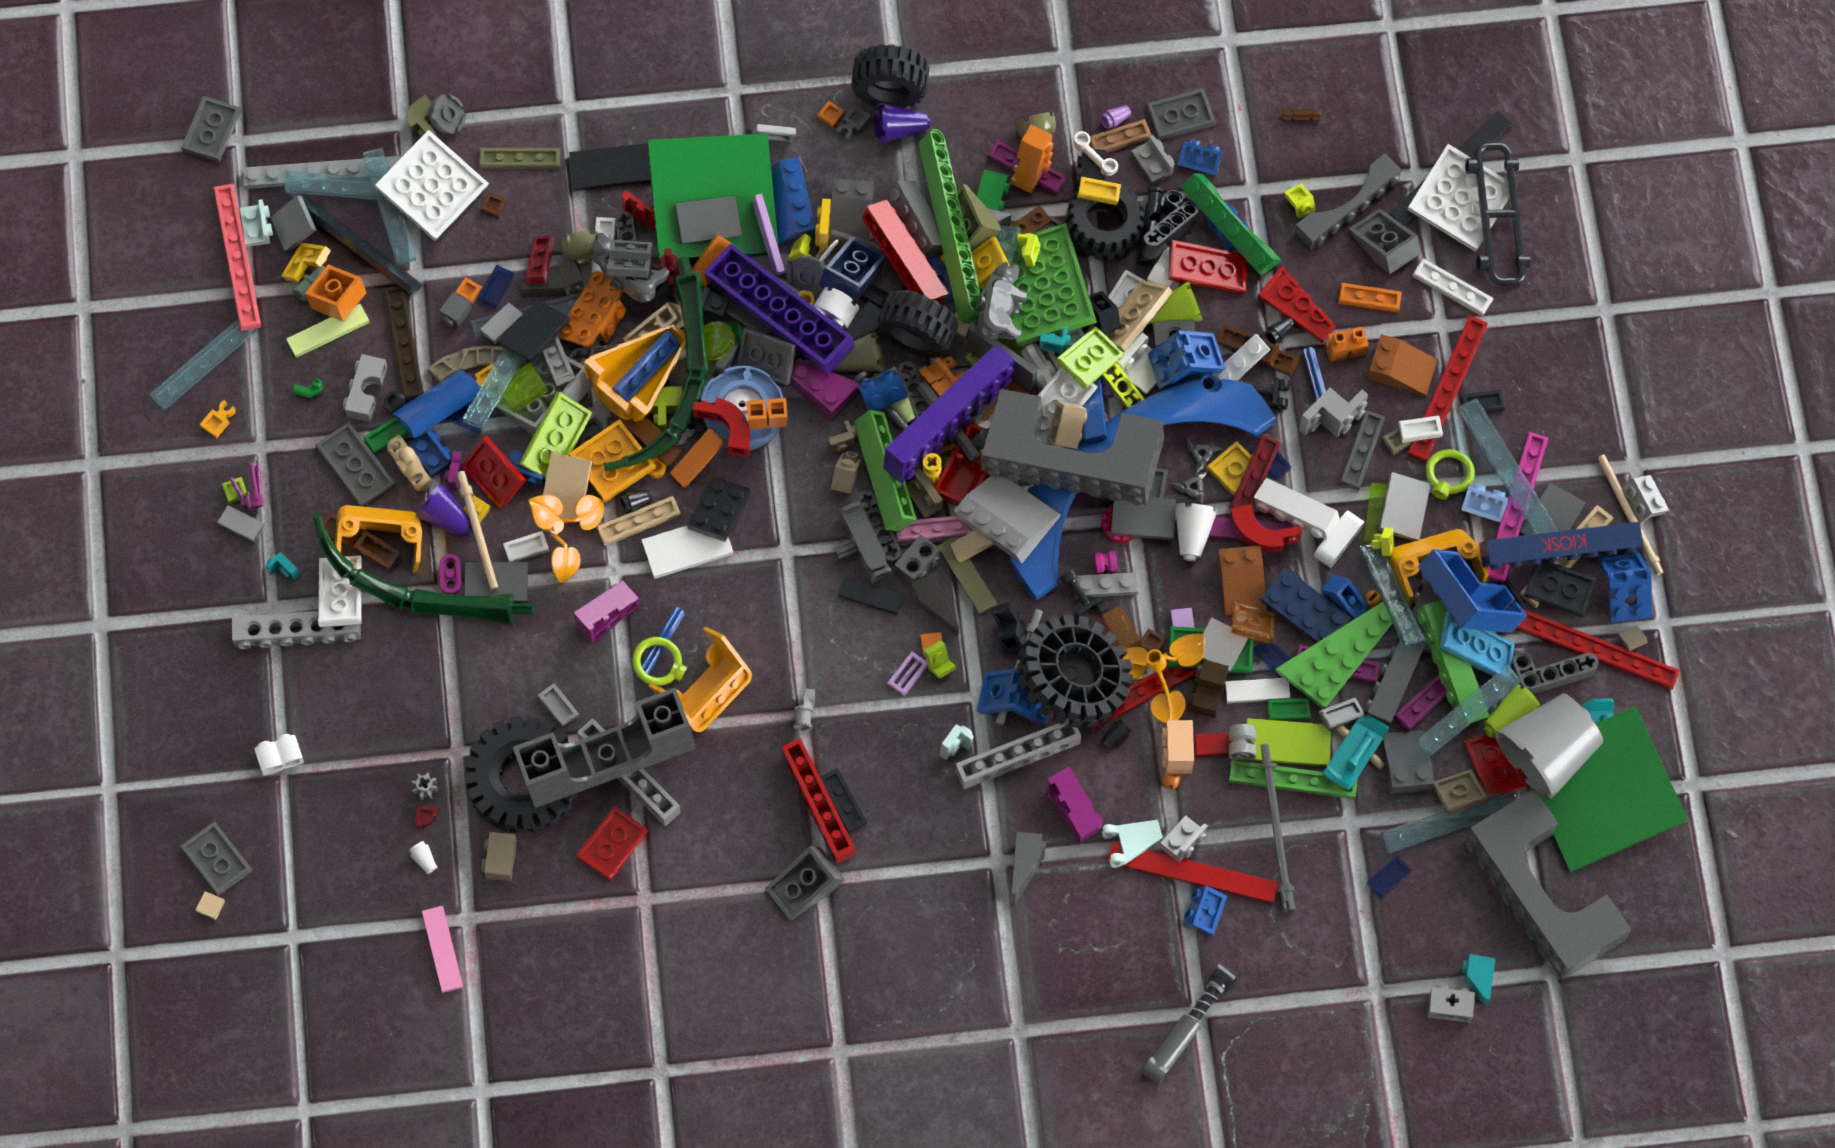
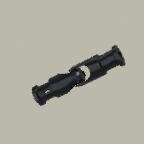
[1136,187,1165,267]

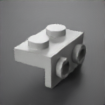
[1622,475,1669,523]

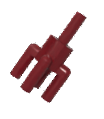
[651,248,680,294]

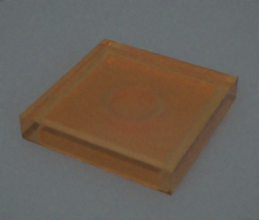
[1231,602,1274,644]

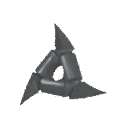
[1186,438,1225,475]
[1170,471,1209,505]

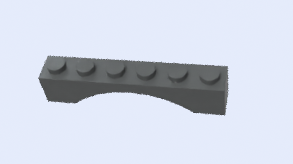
[1295,153,1401,249]

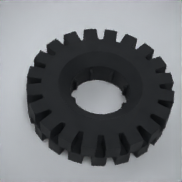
[1017,615,1133,728]
[464,716,579,834]

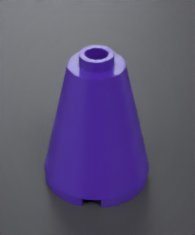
[874,103,931,143]
[416,484,473,538]

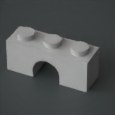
[343,354,388,423]

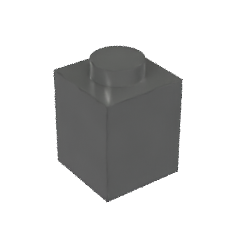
[440,292,472,329]

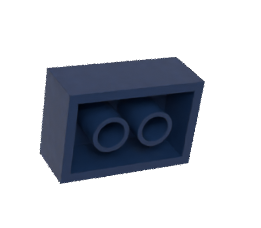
[819,236,886,304]

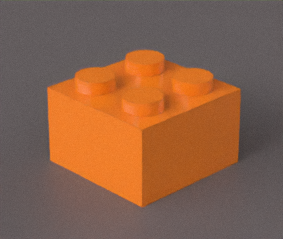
[305,265,366,322]

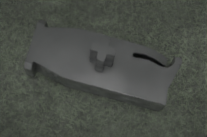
[834,502,891,584]

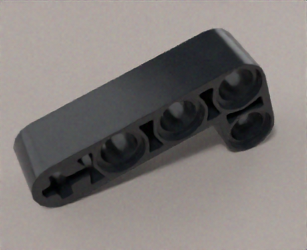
[1140,190,1199,259]

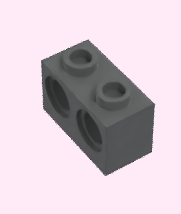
[894,534,940,586]

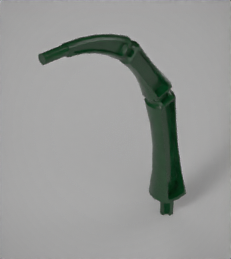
[603,257,709,472]
[313,513,535,625]

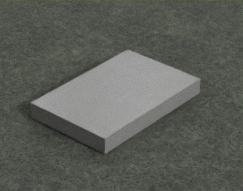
[1378,472,1431,541]

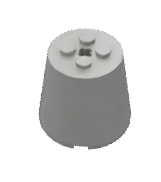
[1496,693,1603,799]

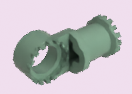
[291,265,326,301]

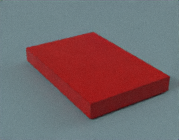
[461,436,526,510]
[1463,734,1527,800]
[576,806,649,881]

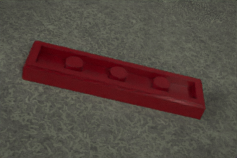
[1229,434,1281,509]

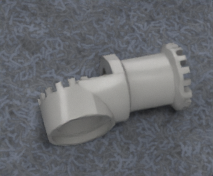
[793,689,815,731]

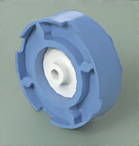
[701,366,783,450]

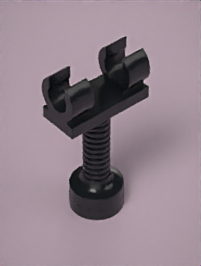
[1237,378,1291,410]
[1060,569,1108,623]

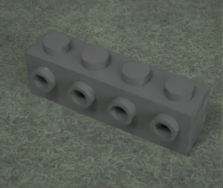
[886,181,943,257]

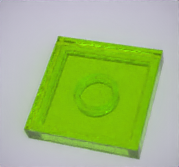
[496,363,548,413]

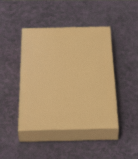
[543,453,592,522]

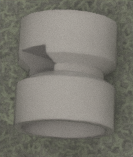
[1228,724,1256,761]

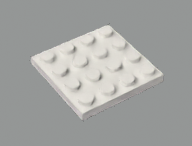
[374,130,489,241]
[1407,144,1509,252]

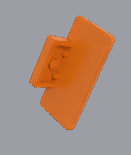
[557,271,627,348]

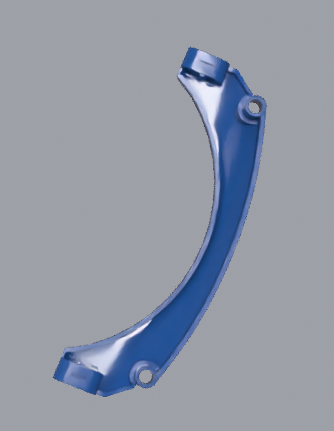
[1010,374,1277,601]

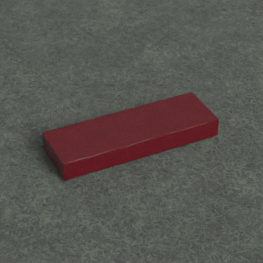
[525,236,555,285]

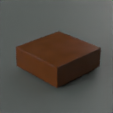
[480,192,507,219]
[1138,628,1166,652]

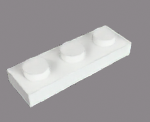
[1212,334,1271,381]

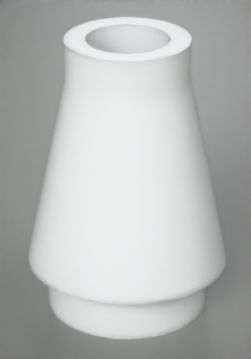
[409,841,438,874]

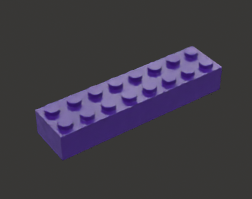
[704,244,855,376]
[883,345,1015,484]

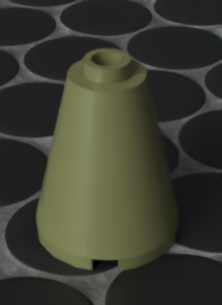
[833,332,885,372]

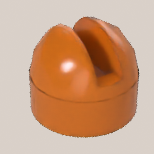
[1364,590,1382,608]
[1163,773,1180,789]

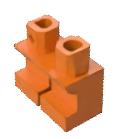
[1325,327,1369,362]
[919,356,965,398]
[747,398,787,430]

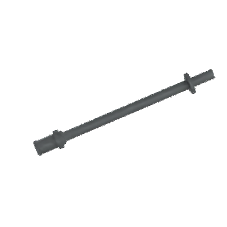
[1258,744,1296,912]

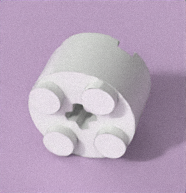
[813,287,859,330]

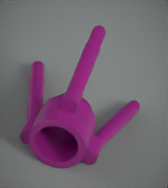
[230,463,264,510]

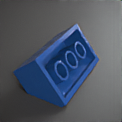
[771,157,816,246]

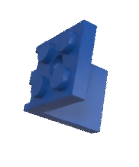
[1148,330,1226,390]
[1598,552,1652,623]
[977,668,1049,726]

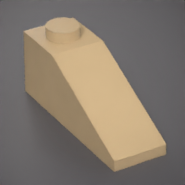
[623,302,684,343]

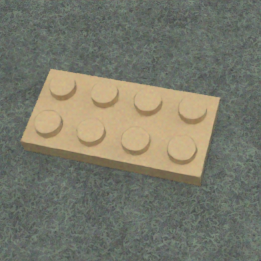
[1104,280,1172,352]

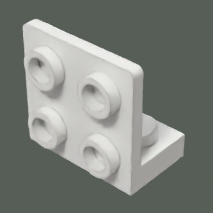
[1117,333,1169,394]

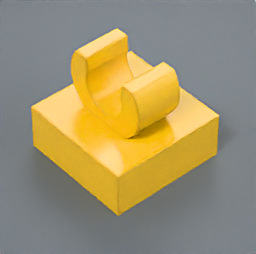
[463,495,491,523]

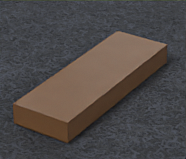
[1090,119,1151,153]

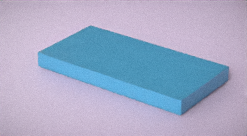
[1440,611,1515,682]

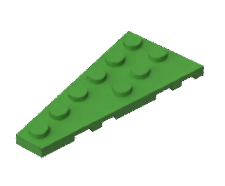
[1275,602,1400,709]

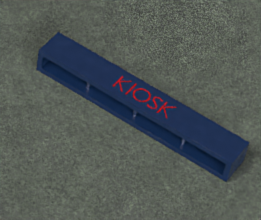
[1479,522,1644,570]

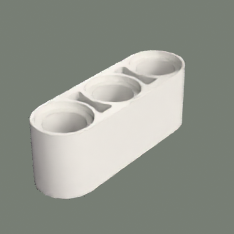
[1313,511,1365,568]

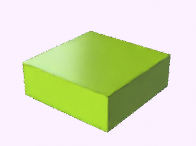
[222,477,247,504]

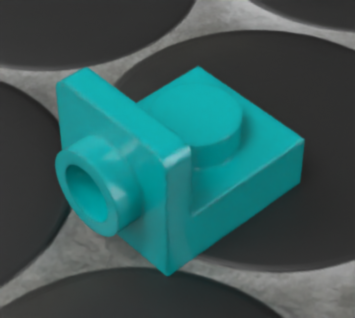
[1039,327,1071,354]
[265,552,300,581]

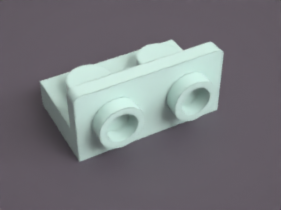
[240,199,273,247]
[939,724,974,760]

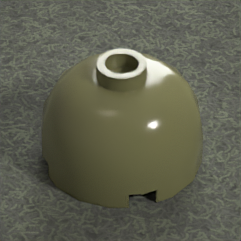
[1015,112,1056,139]
[559,231,598,266]

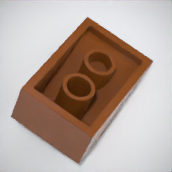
[1367,334,1437,397]
[1217,545,1267,616]

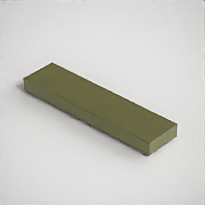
[479,148,561,169]
[937,536,997,616]

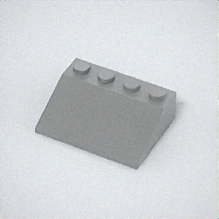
[493,353,593,436]
[954,476,1061,564]

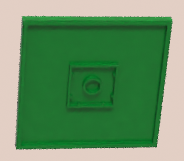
[647,134,779,261]
[1536,706,1689,872]

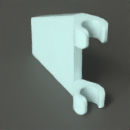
[1102,820,1163,868]

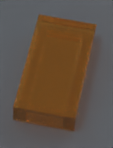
[1102,605,1141,649]

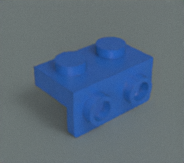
[858,370,908,411]

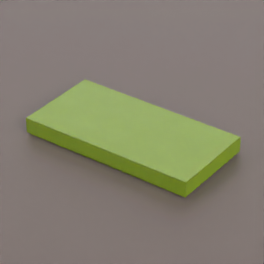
[519,392,593,480]
[1247,718,1331,767]

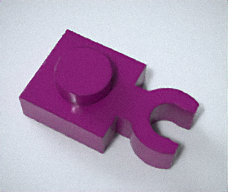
[445,451,462,490]

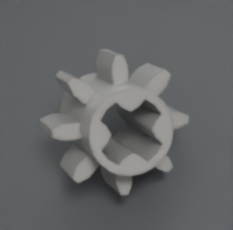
[412,772,438,800]

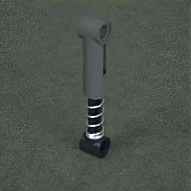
[1141,962,1238,1086]

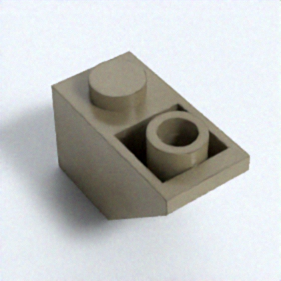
[831,451,863,494]

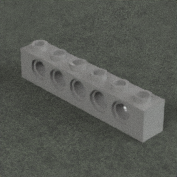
[232,611,361,649]
[577,718,681,827]
[955,719,1081,790]

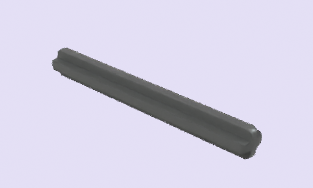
[917,382,980,462]

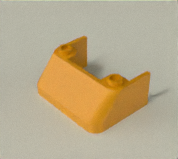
[335,505,422,573]
[1388,529,1489,608]
[649,626,752,732]

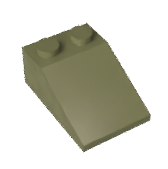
[957,184,1001,252]

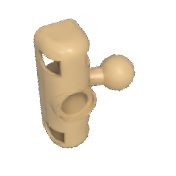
[387,435,433,491]

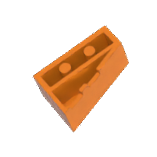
[1010,125,1054,193]

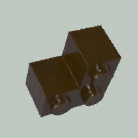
[1189,659,1229,718]

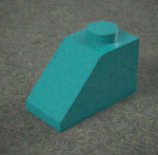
[1462,954,1495,1005]

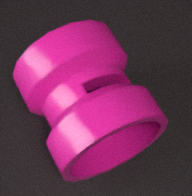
[1094,551,1117,573]

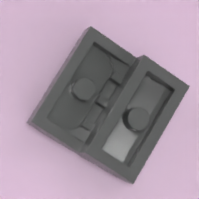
[607,240,652,278]

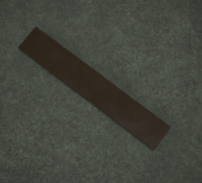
[384,286,424,401]

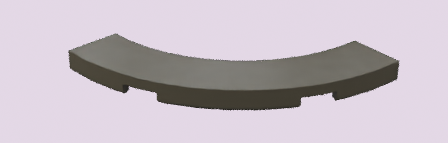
[427,346,539,382]

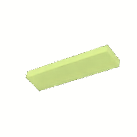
[287,304,370,358]

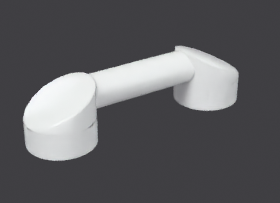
[1073,132,1118,176]

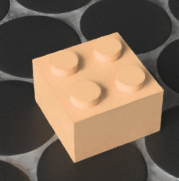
[1161,720,1194,774]

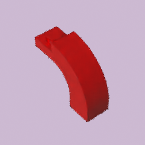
[693,397,751,457]
[1230,504,1302,553]

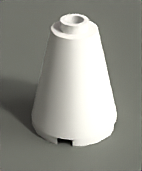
[1175,503,1217,561]

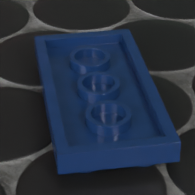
[1260,567,1352,643]

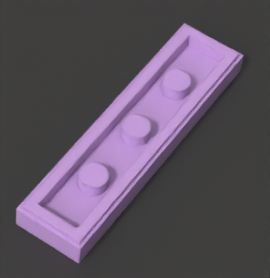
[752,194,785,276]

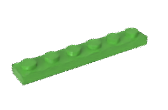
[1229,760,1358,799]

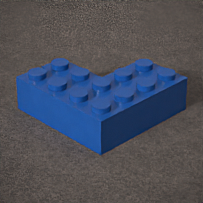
[1418,549,1527,633]

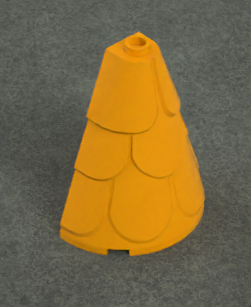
[584,324,686,422]

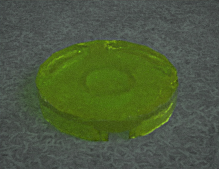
[704,321,735,360]

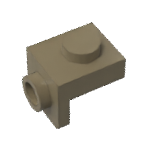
[829,420,857,453]

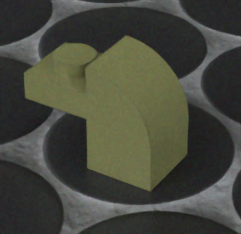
[407,95,436,138]

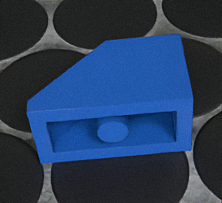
[1321,574,1369,620]

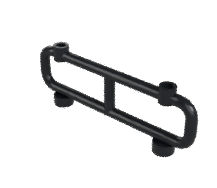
[1465,142,1531,286]

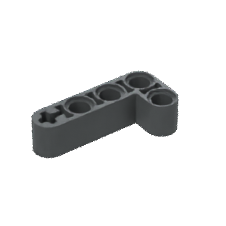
[1511,652,1599,694]

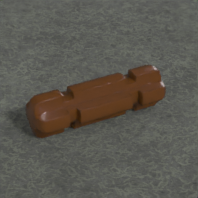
[1282,109,1321,121]

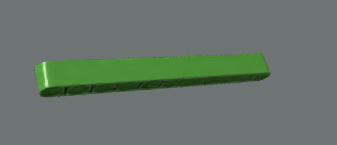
[919,129,981,323]

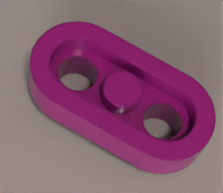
[439,554,462,595]

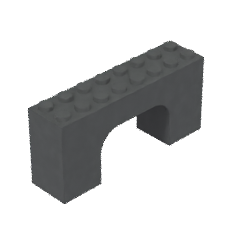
[982,389,1164,505]
[513,688,696,808]
[1465,789,1632,980]

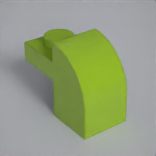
[650,386,683,432]

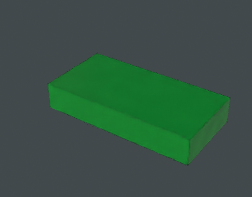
[363,417,409,455]
[1267,698,1311,721]

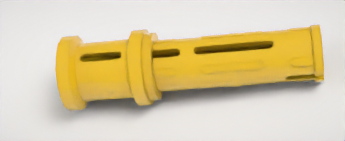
[923,453,942,487]

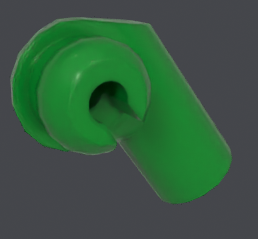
[725,321,745,345]
[292,379,323,398]

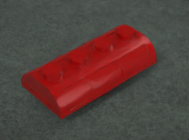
[934,424,988,507]

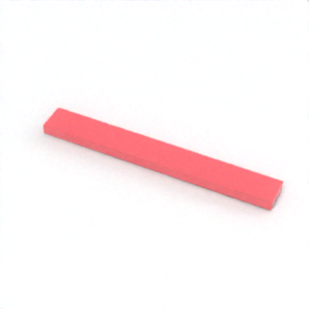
[213,184,261,331]

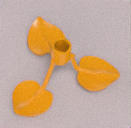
[528,495,604,583]
[1123,634,1205,724]

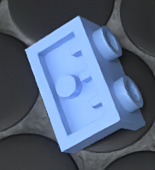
[1461,483,1509,523]

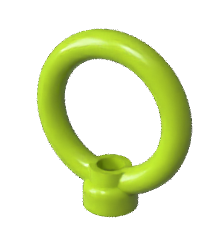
[1425,449,1475,500]
[632,637,687,686]

